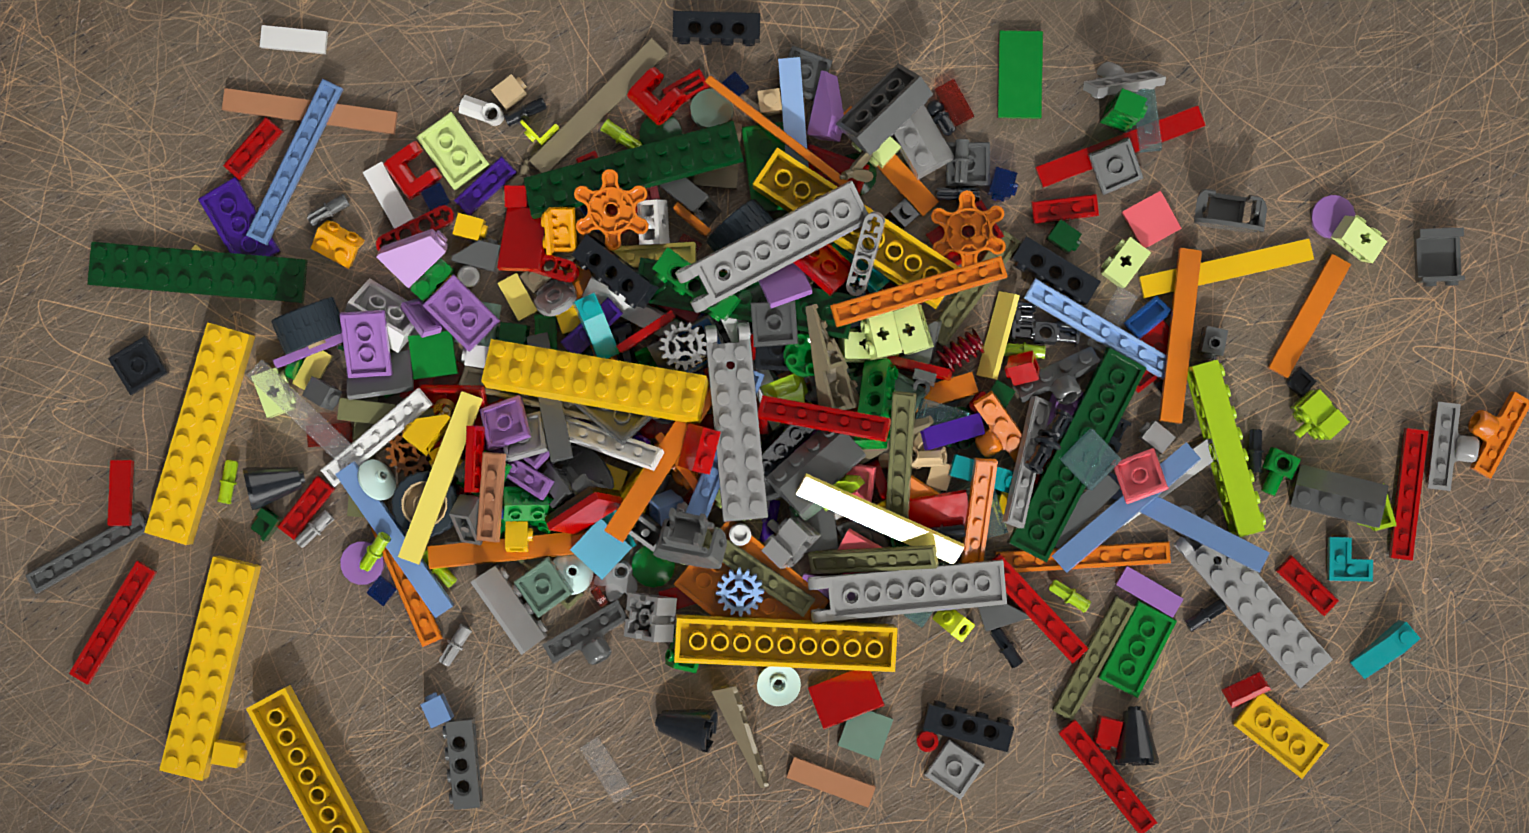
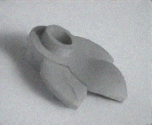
[594,560,637,602]

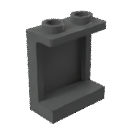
[1413,227,1465,287]

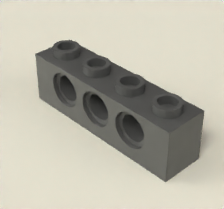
[443,717,483,810]

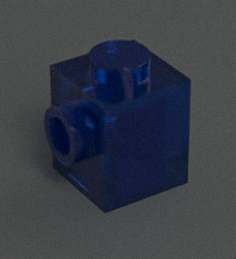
[987,167,1018,202]

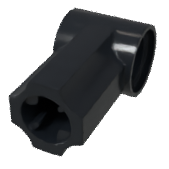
[609,321,638,363]

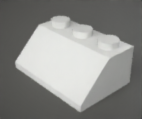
[345,278,415,353]

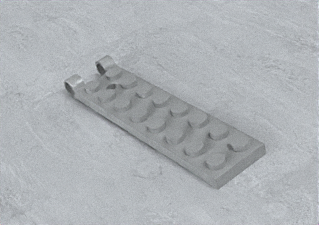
[675,181,871,313]
[704,322,768,522]
[1173,515,1333,689]
[808,560,1007,623]

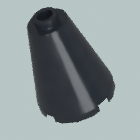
[243,467,306,510]
[1115,706,1159,766]
[655,709,718,753]

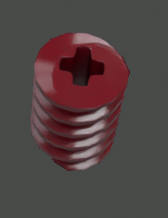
[935,328,985,372]

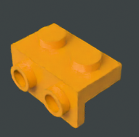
[541,207,577,255]
[310,220,365,269]

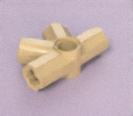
[879,432,947,470]

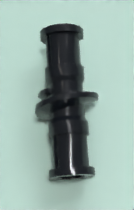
[1024,409,1073,474]

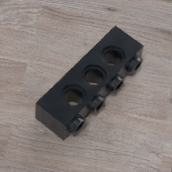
[672,11,761,47]
[572,234,659,309]
[1011,236,1101,305]
[761,399,815,482]
[921,700,1014,752]

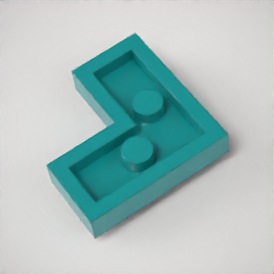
[1327,537,1373,582]

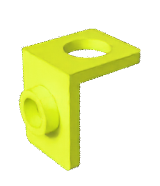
[520,120,560,146]
[932,609,975,642]

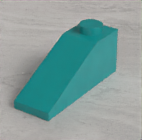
[572,293,619,359]
[948,454,1014,493]
[1350,620,1421,679]

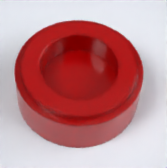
[916,730,938,752]

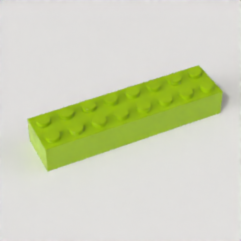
[1187,360,1266,537]

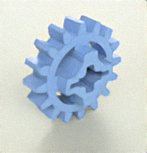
[716,567,764,616]

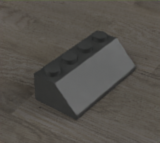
[836,63,933,155]
[766,430,866,515]
[1290,464,1389,528]

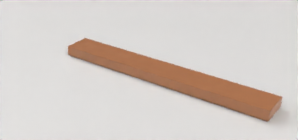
[222,88,398,135]

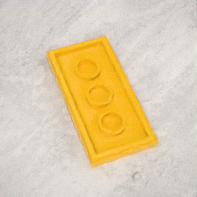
[1232,694,1329,779]

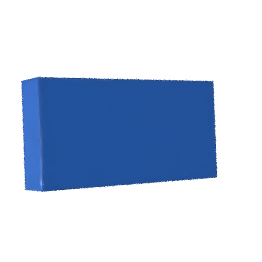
[1124,295,1171,339]

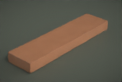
[476,452,506,542]
[786,756,876,808]

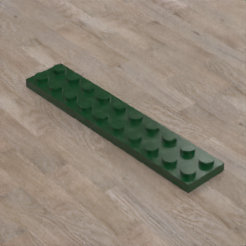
[524,121,744,219]
[87,242,308,303]
[638,257,857,340]
[1007,348,1147,563]

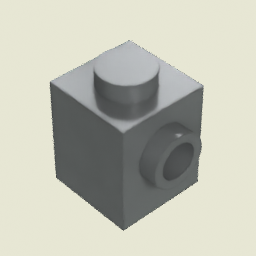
[1197,326,1228,360]
[302,376,343,411]

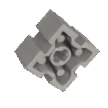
[761,517,821,569]
[624,593,677,642]

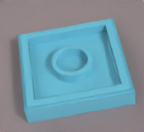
[570,519,632,580]

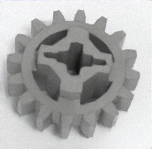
[658,322,707,370]

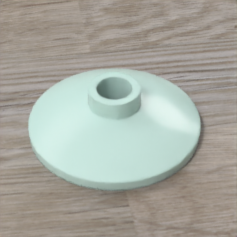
[357,459,396,500]
[553,554,593,595]
[757,667,801,706]

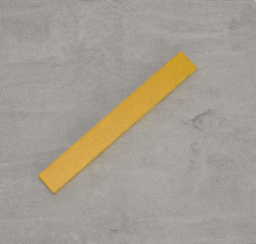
[1138,239,1314,298]

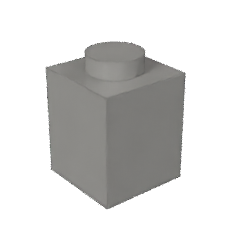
[1138,420,1176,454]

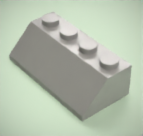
[892,105,955,180]
[471,565,548,655]

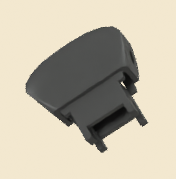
[1194,189,1267,233]
[543,442,614,509]
[653,508,727,569]

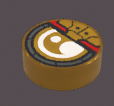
[433,398,456,418]

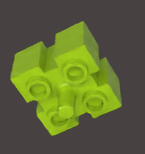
[1290,389,1350,440]

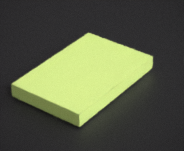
[416,112,490,190]

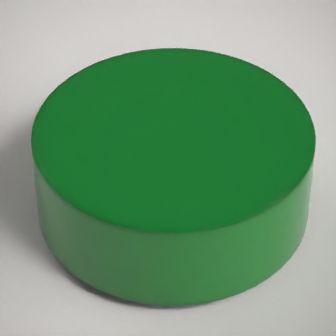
[285,359,303,380]

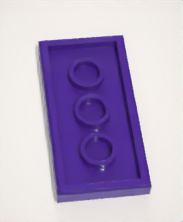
[198,177,281,257]

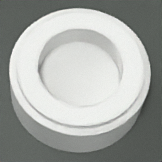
[457,265,480,288]
[729,523,751,546]

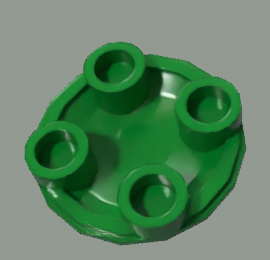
[783,333,815,377]
[631,546,675,588]

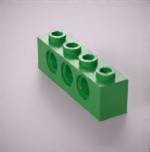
[1100,88,1148,133]
[652,247,741,322]
[854,359,898,450]

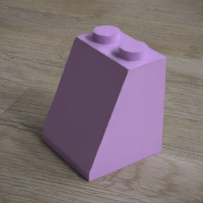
[377,229,448,288]

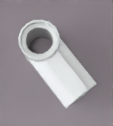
[459,95,504,126]

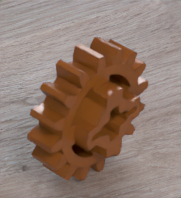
[385,431,430,476]

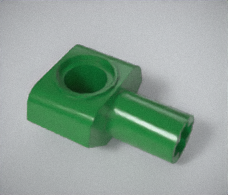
[1261,447,1301,496]

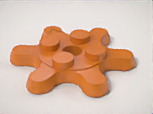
[574,169,649,251]
[931,190,1006,267]

